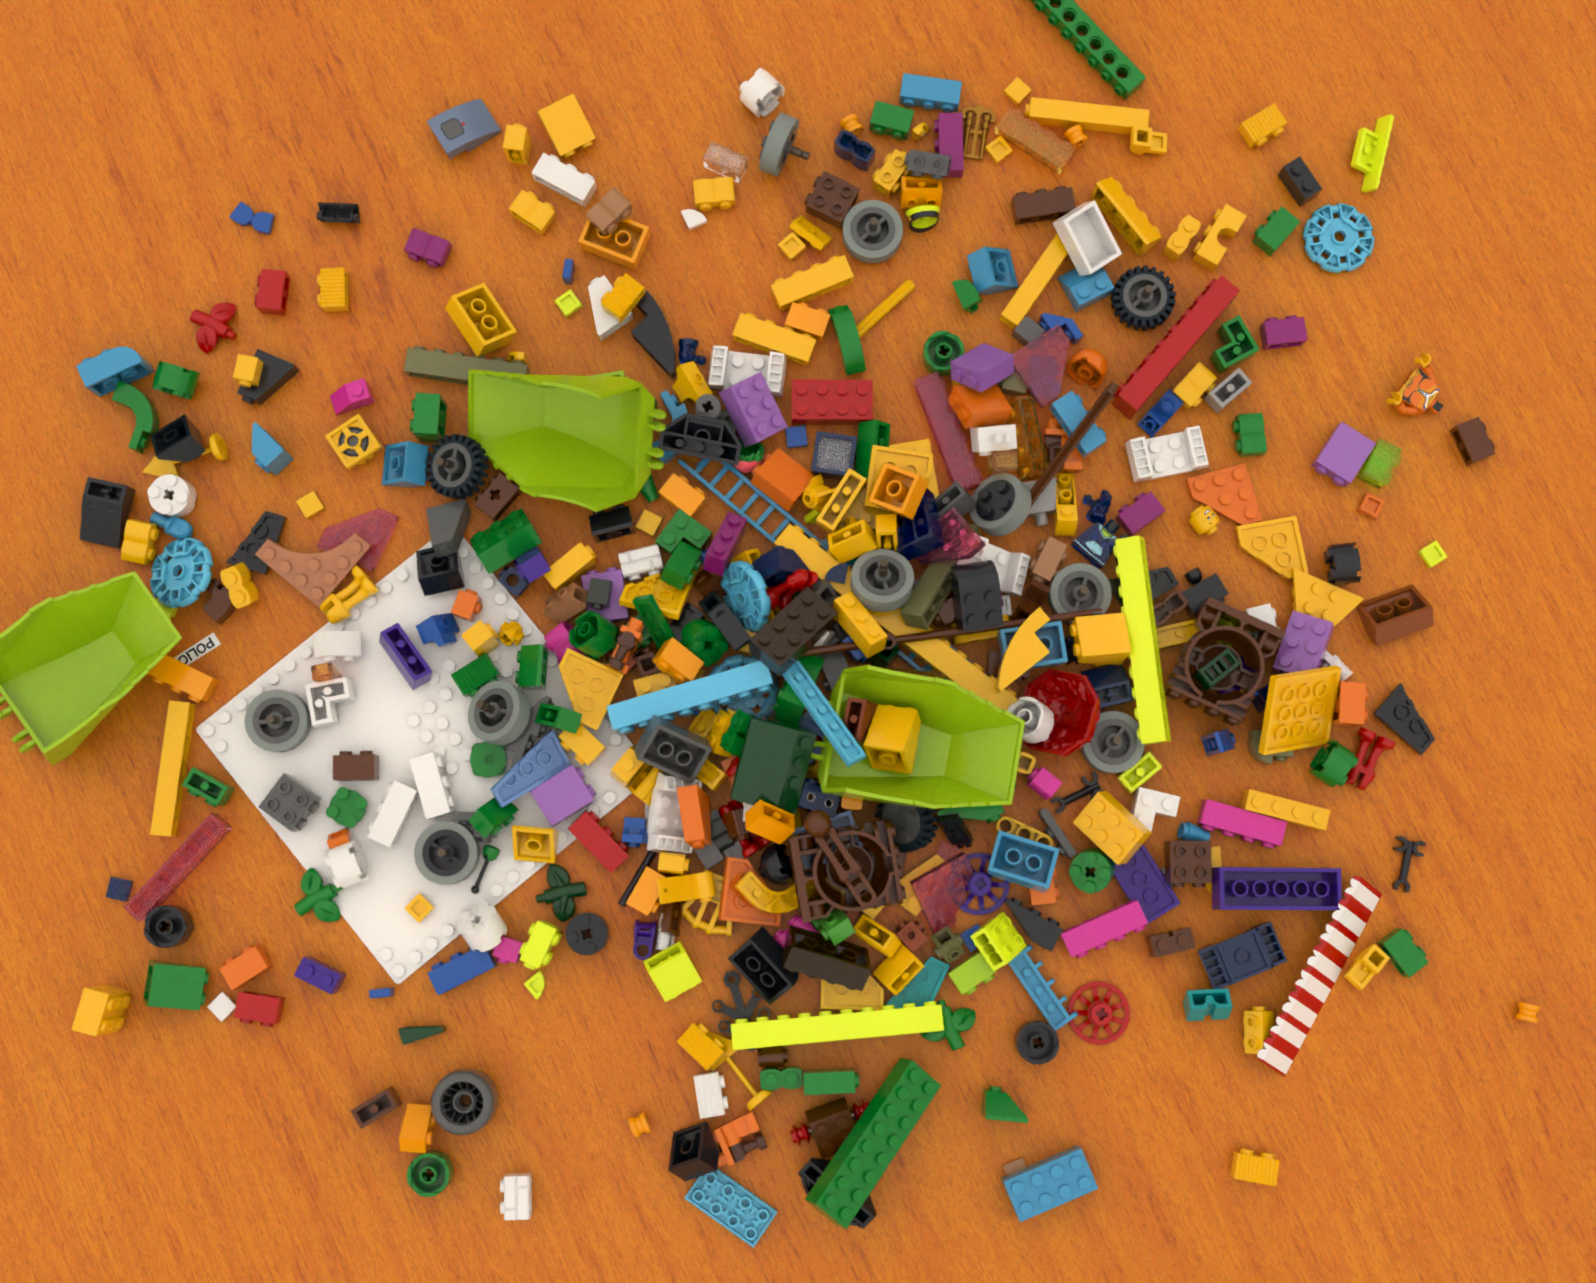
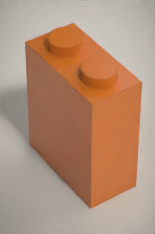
[948,384,1013,429]
[750,448,814,512]

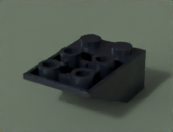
[80,477,136,549]

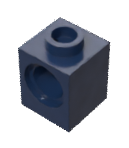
[498,566,531,599]

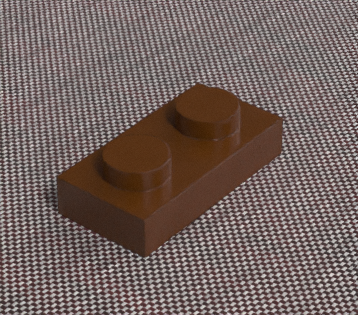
[661,901,684,936]

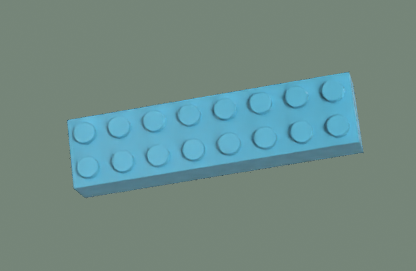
[606,661,777,735]

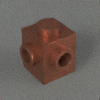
[895,920,928,953]

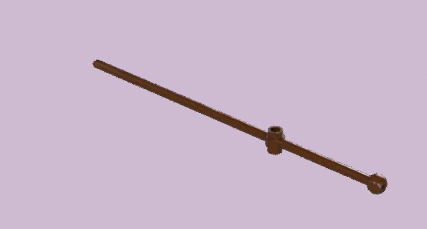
[802,608,1103,657]

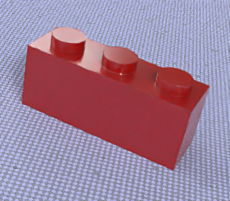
[568,810,629,873]

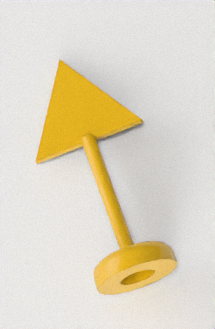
[142,433,228,477]
[708,1032,773,1111]

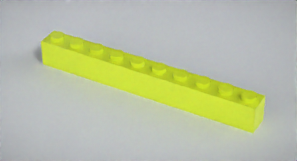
[1113,535,1171,745]
[731,1001,944,1050]

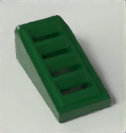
[1193,648,1241,690]
[398,1025,447,1045]

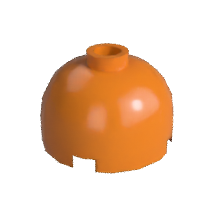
[1066,348,1108,388]

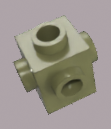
[931,926,965,964]

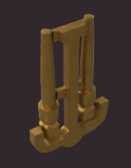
[961,105,996,160]

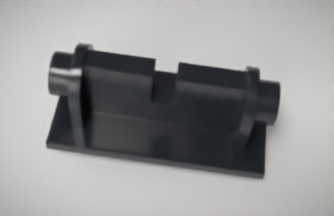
[317,202,360,223]

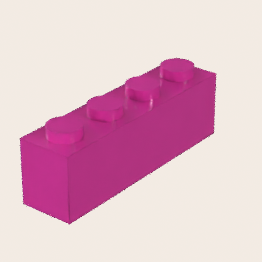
[1196,799,1287,849]
[1061,898,1148,958]

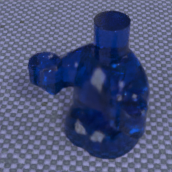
[678,338,706,365]
[1082,490,1112,525]

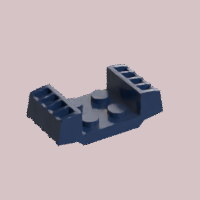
[1198,922,1287,989]

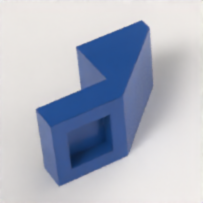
[1039,313,1083,345]
[1137,389,1184,437]

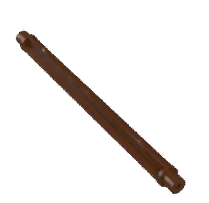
[1030,382,1119,507]

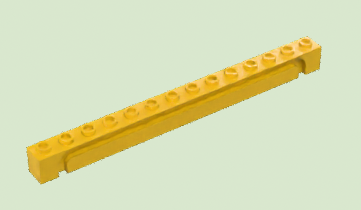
[774,524,1018,711]

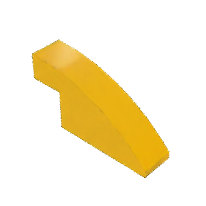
[996,607,1050,693]

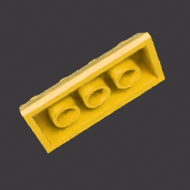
[1090,176,1162,258]

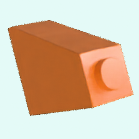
[677,785,711,849]

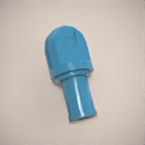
[150,511,193,540]

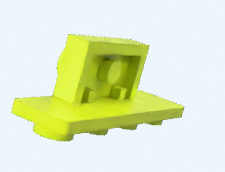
[1351,114,1394,193]

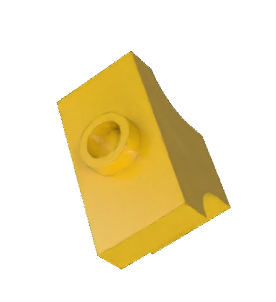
[672,361,713,403]

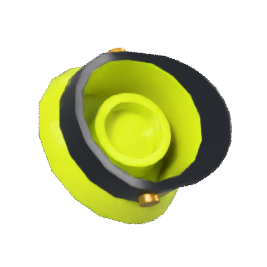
[905,205,940,233]

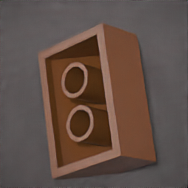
[1356,584,1433,646]

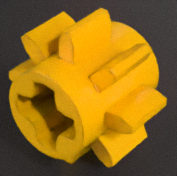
[497,621,524,646]

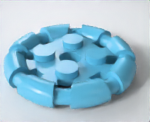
[1302,203,1375,273]
[150,537,213,608]
[721,561,771,632]
[709,654,779,719]

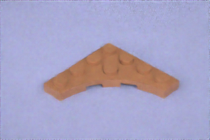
[255,532,372,607]

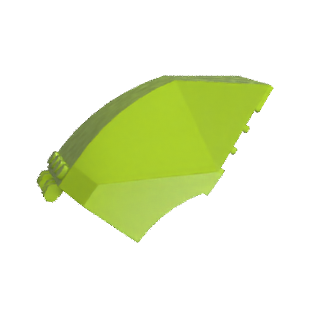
[468,369,666,512]
[0,571,182,766]
[810,665,1025,809]

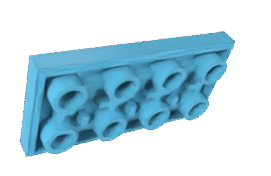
[684,1168,778,1248]

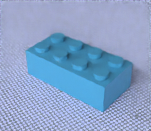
[1001,1145,1098,1222]

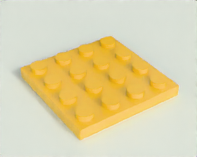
[1258,665,1342,755]

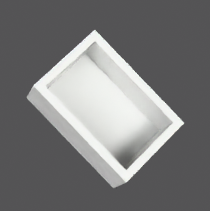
[1052,200,1122,276]

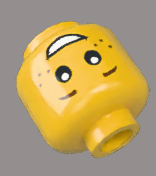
[1189,505,1220,536]

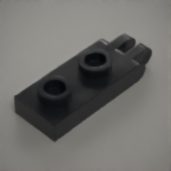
[937,813,973,849]

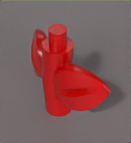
[190,303,237,354]

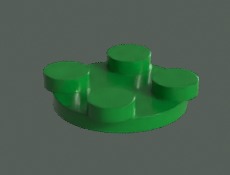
[470,741,507,777]
[326,787,368,828]

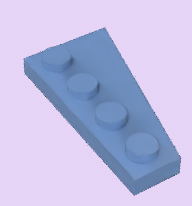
[490,729,572,808]

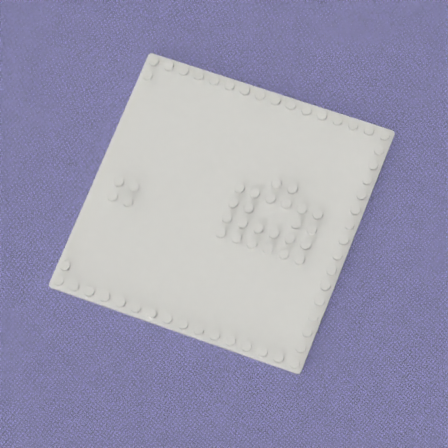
[196,537,634,984]

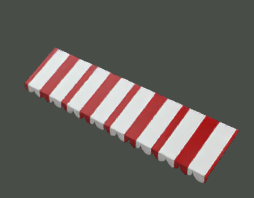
[1257,876,1382,1077]

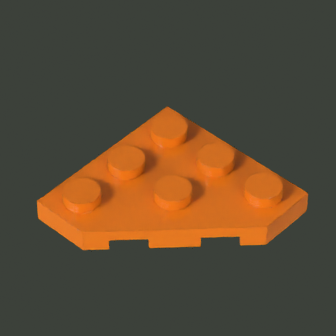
[1186,463,1263,526]
[718,857,781,927]

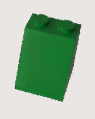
[143,960,209,1011]

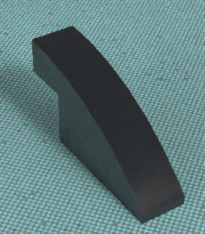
[631,290,676,379]

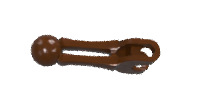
[804,810,877,907]

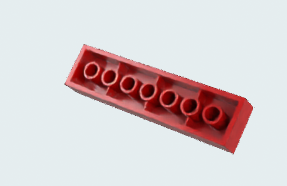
[1112,275,1240,420]

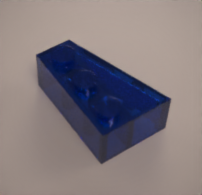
[897,488,945,561]

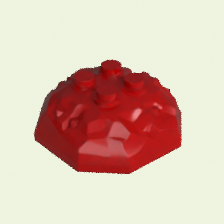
[1023,669,1101,757]

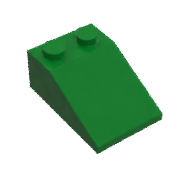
[934,805,1005,824]

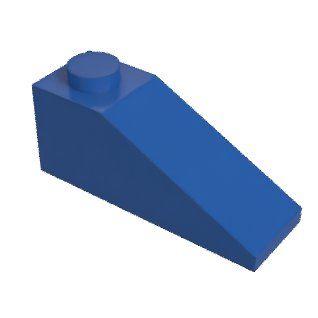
[1201,729,1236,757]

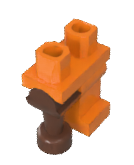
[1043,418,1083,473]
[607,617,645,676]
[712,1111,768,1167]

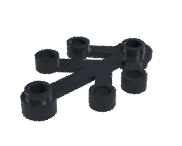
[712,971,771,1051]

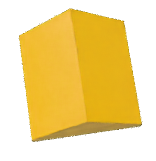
[512,825,559,864]

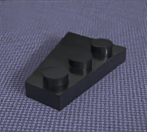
[227,511,287,575]
[1108,567,1179,607]
[1373,683,1435,755]

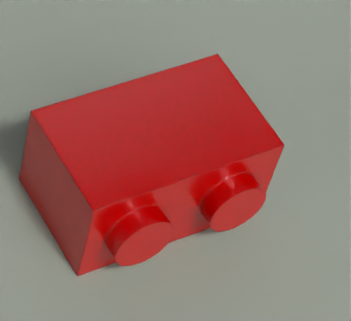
[254,269,290,316]
[234,991,285,1027]

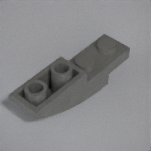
[508,696,554,769]

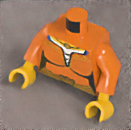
[1386,353,1443,416]

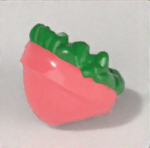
[734,439,765,473]

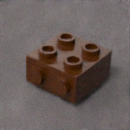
[804,171,860,229]
[1164,841,1212,887]

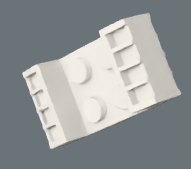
[707,345,787,397]
[1125,426,1209,482]
[957,534,1031,596]
[647,772,702,855]

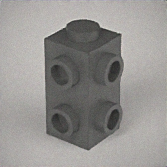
[905,149,952,180]

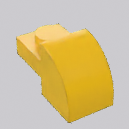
[1130,125,1167,155]
[1344,944,1390,990]

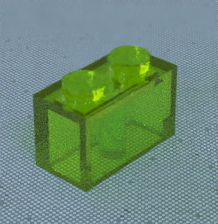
[1357,439,1402,489]

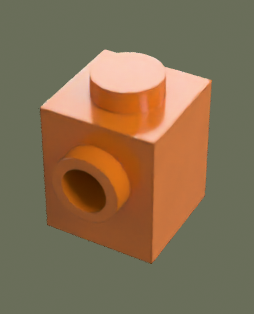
[451,588,483,622]

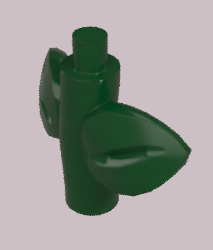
[536,864,587,922]

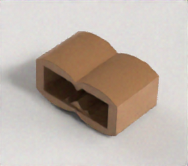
[586,187,633,236]

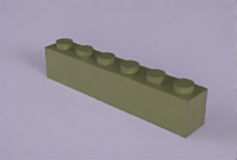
[404,346,530,385]
[900,521,982,630]

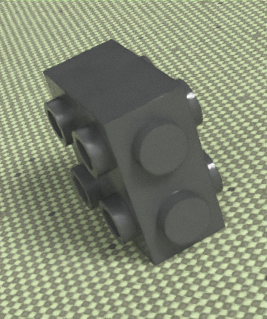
[259,773,322,832]

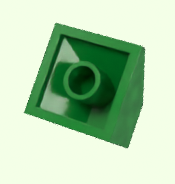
[981,1086,1029,1123]

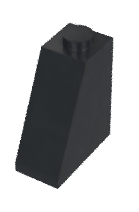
[237,349,299,405]

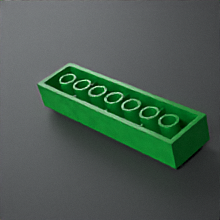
[805,1058,941,1229]

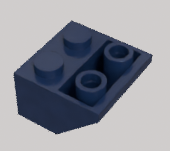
[1081,664,1134,709]

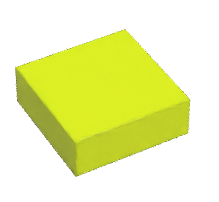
[554,289,583,318]
[1418,540,1447,568]

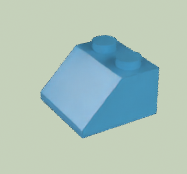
[967,247,1019,295]
[1057,267,1114,312]
[252,422,294,476]
[382,441,429,488]

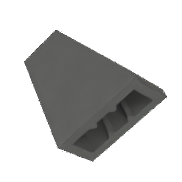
[426,498,471,558]

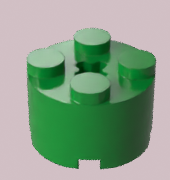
[922,331,964,376]
[152,361,200,400]
[569,611,617,660]
[679,619,728,666]
[1309,739,1359,787]
[1069,847,1115,894]
[407,1150,454,1197]

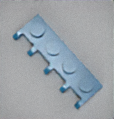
[1008,945,1078,1031]

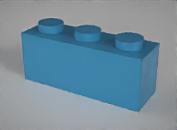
[899,73,962,113]
[1049,391,1107,458]

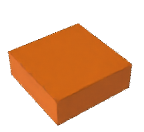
[1357,492,1385,520]
[327,828,351,849]

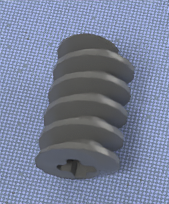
[695,394,722,420]

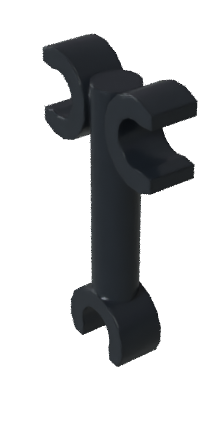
[1050,772,1104,813]
[1392,836,1426,892]

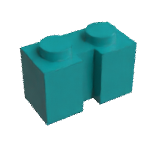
[1183,988,1233,1021]

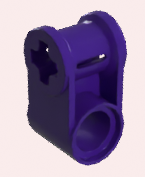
[633,919,657,960]

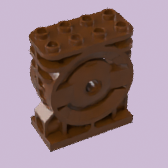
[1164,597,1286,726]
[787,818,906,923]

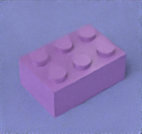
[718,372,788,448]
[1272,611,1334,674]

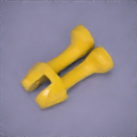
[320,564,379,624]

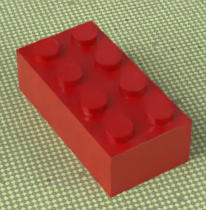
[791,379,873,425]

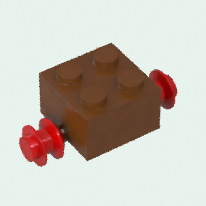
[790,1097,869,1159]

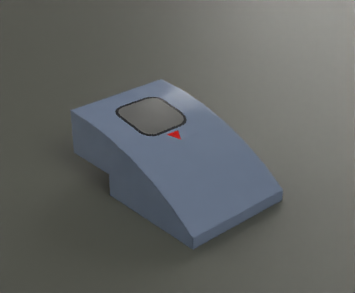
[427,99,502,159]

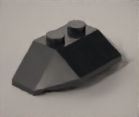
[658,413,742,465]
[798,1158,877,1229]

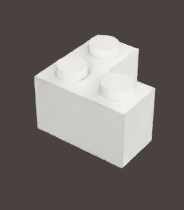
[305,677,355,727]
[1130,787,1180,831]

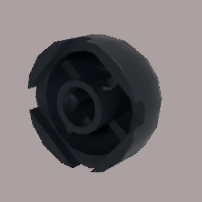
[759,843,794,885]

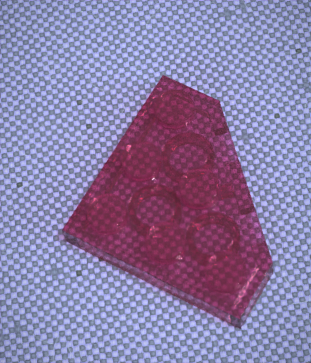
[1012,325,1070,408]
[908,507,986,564]
[316,508,399,572]
[910,852,973,935]

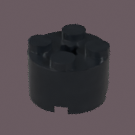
[1324,542,1361,585]
[144,905,194,948]
[566,913,610,955]
[1014,1020,1059,1064]

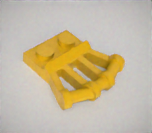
[682,869,732,937]

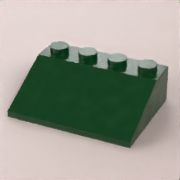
[729,717,817,814]

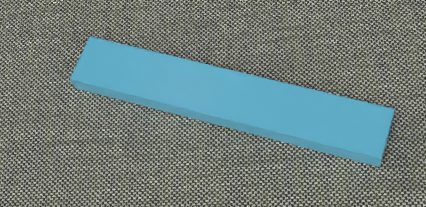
[782,660,867,767]

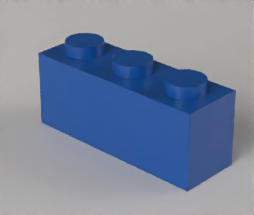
[427,947,498,995]

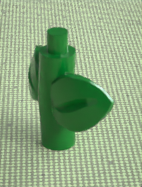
[294,868,343,922]
[920,1000,976,1051]

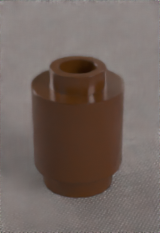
[758,1046,788,1068]

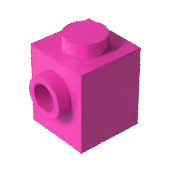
[491,935,524,964]

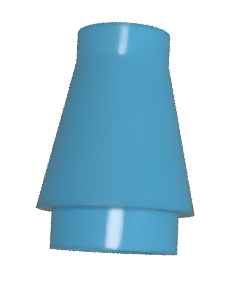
[1177,821,1210,841]

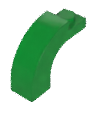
[828,305,866,375]
[111,381,159,454]

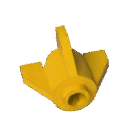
[802,474,837,513]

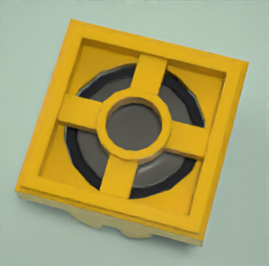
[325,414,382,470]

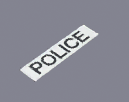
[174,632,221,665]

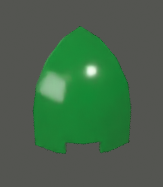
[952,280,982,314]

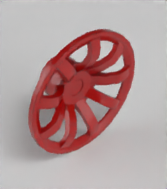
[1067,981,1130,1045]

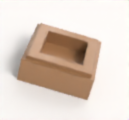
[1003,1157,1026,1176]

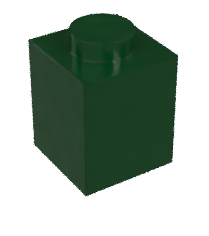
[867,640,900,669]

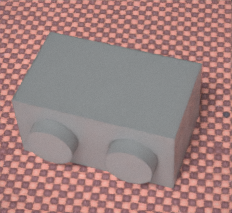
[1204,368,1252,414]

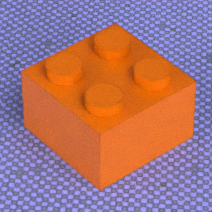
[1332,681,1368,728]

